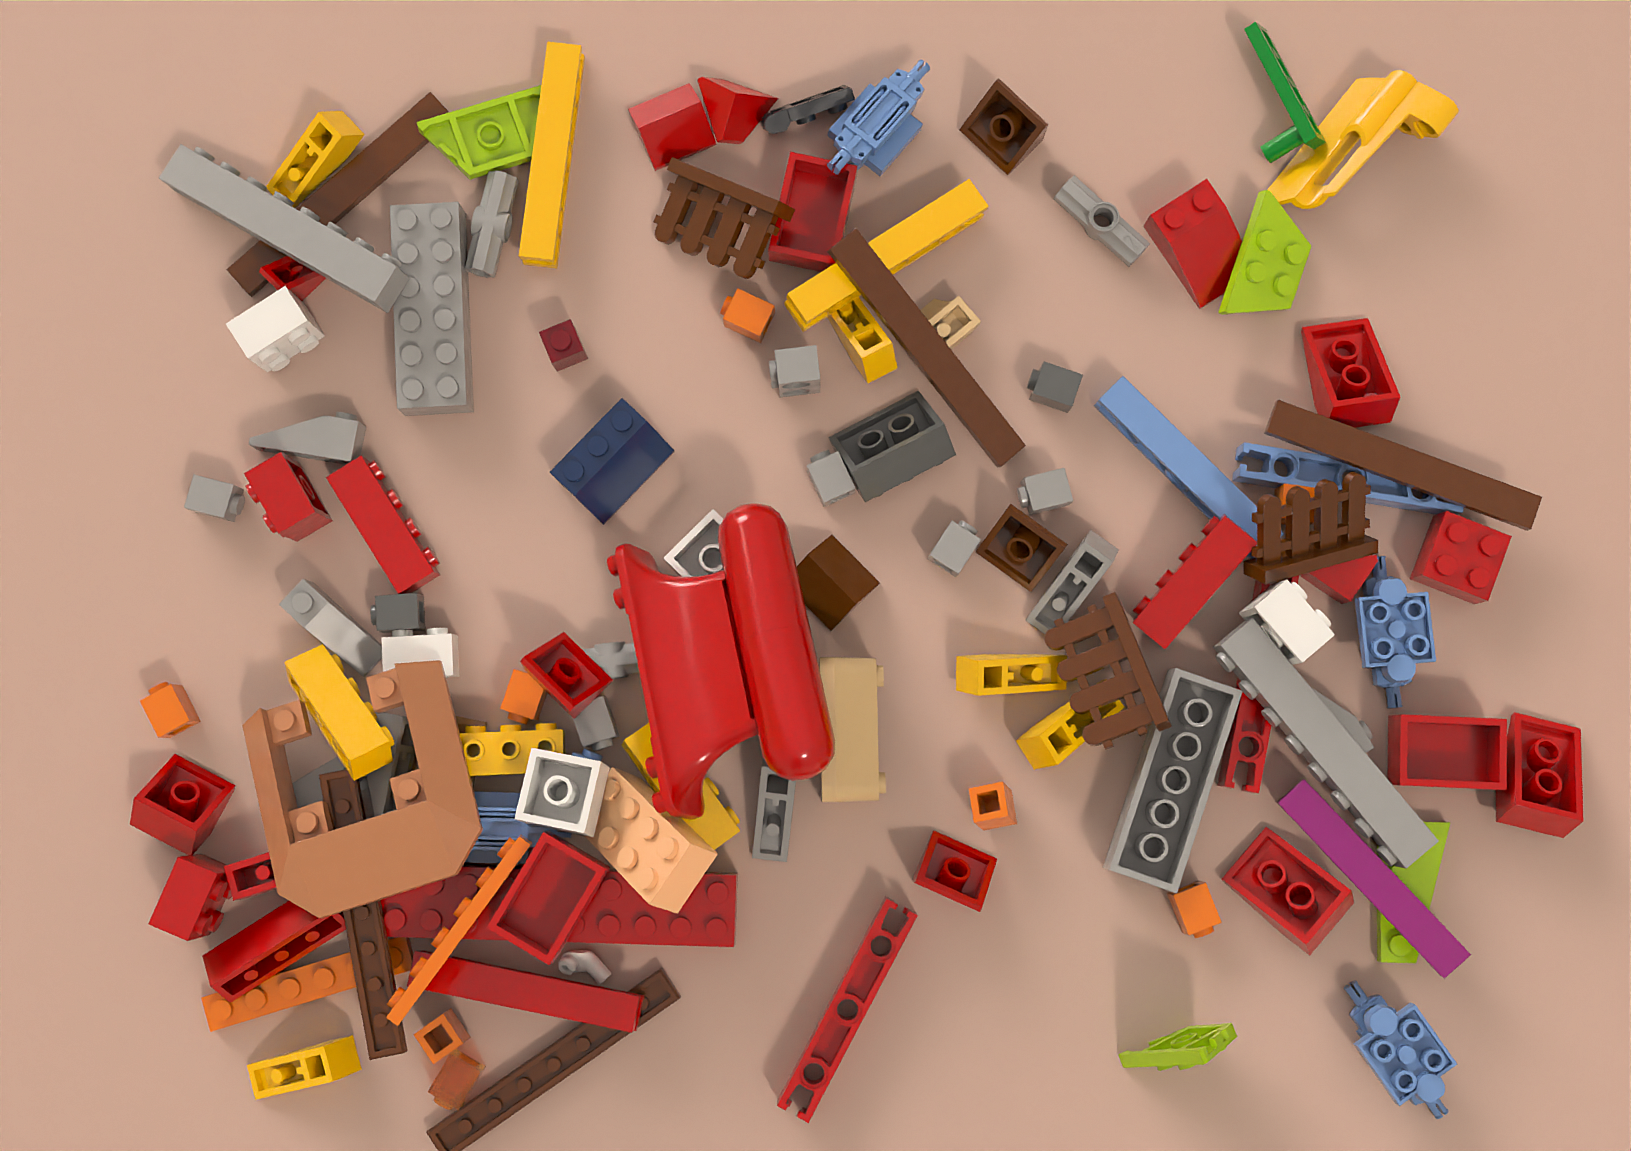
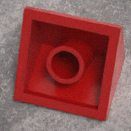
[628,83,717,171]
[520,632,613,719]
[912,830,997,912]

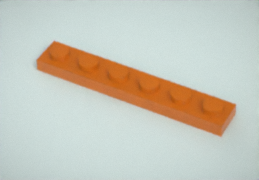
[386,835,532,1026]
[201,937,414,1032]

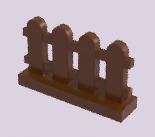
[653,157,795,279]
[1243,472,1378,584]
[1044,592,1172,750]

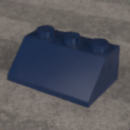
[550,398,675,525]

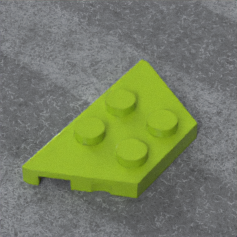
[417,85,541,180]
[1218,190,1311,315]
[1118,1023,1237,1071]

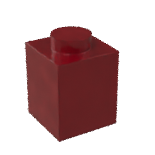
[539,319,588,372]

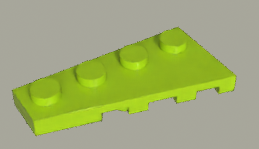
[1377,822,1450,963]

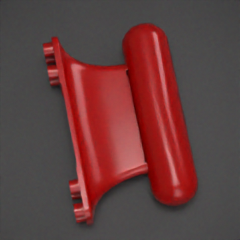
[607,503,835,820]

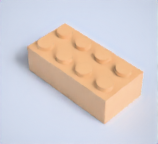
[585,767,718,914]

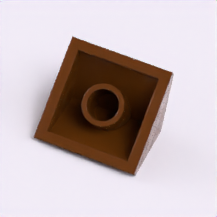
[959,79,1049,175]
[976,504,1068,592]
[797,535,880,631]

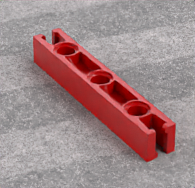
[1217,575,1299,793]
[777,896,918,1123]
[407,950,644,1033]

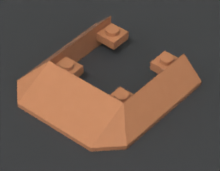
[242,660,483,919]

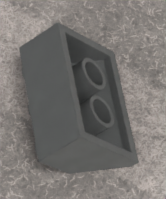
[828,391,956,502]

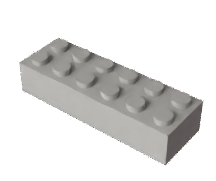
[390,202,474,416]
[1103,668,1243,893]

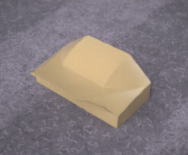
[921,296,981,350]

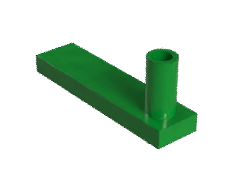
[1244,22,1326,163]

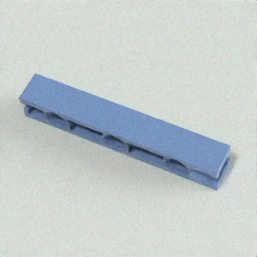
[1094,376,1285,559]
[1232,442,1464,515]

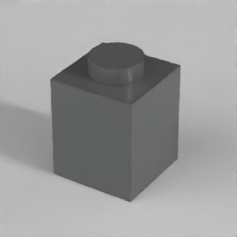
[1027,361,1083,413]
[370,593,426,633]

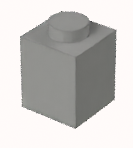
[807,450,856,507]
[1017,468,1073,515]
[184,474,245,522]
[927,520,981,577]
[574,696,619,752]

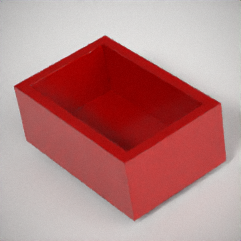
[768,151,858,272]
[1387,714,1507,790]
[487,831,610,965]

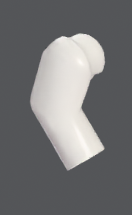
[558,950,612,985]

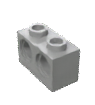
[769,345,820,398]

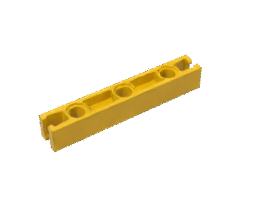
[519,41,585,269]
[784,179,989,332]

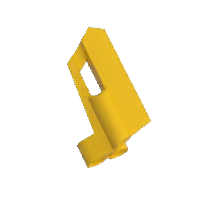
[1267,70,1459,209]

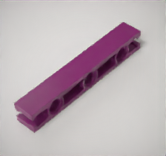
[1277,779,1471,979]

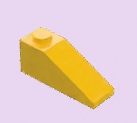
[266,111,365,208]
[827,297,898,384]
[956,654,1067,696]
[1016,679,1125,770]
[247,1035,362,1100]

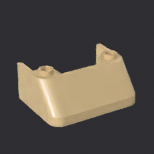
[819,657,886,802]

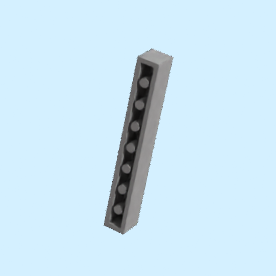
[159,144,410,313]
[1213,618,1439,869]

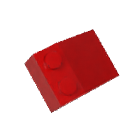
[1143,179,1242,309]
[1301,318,1401,428]
[1496,712,1584,838]
[1222,827,1354,956]

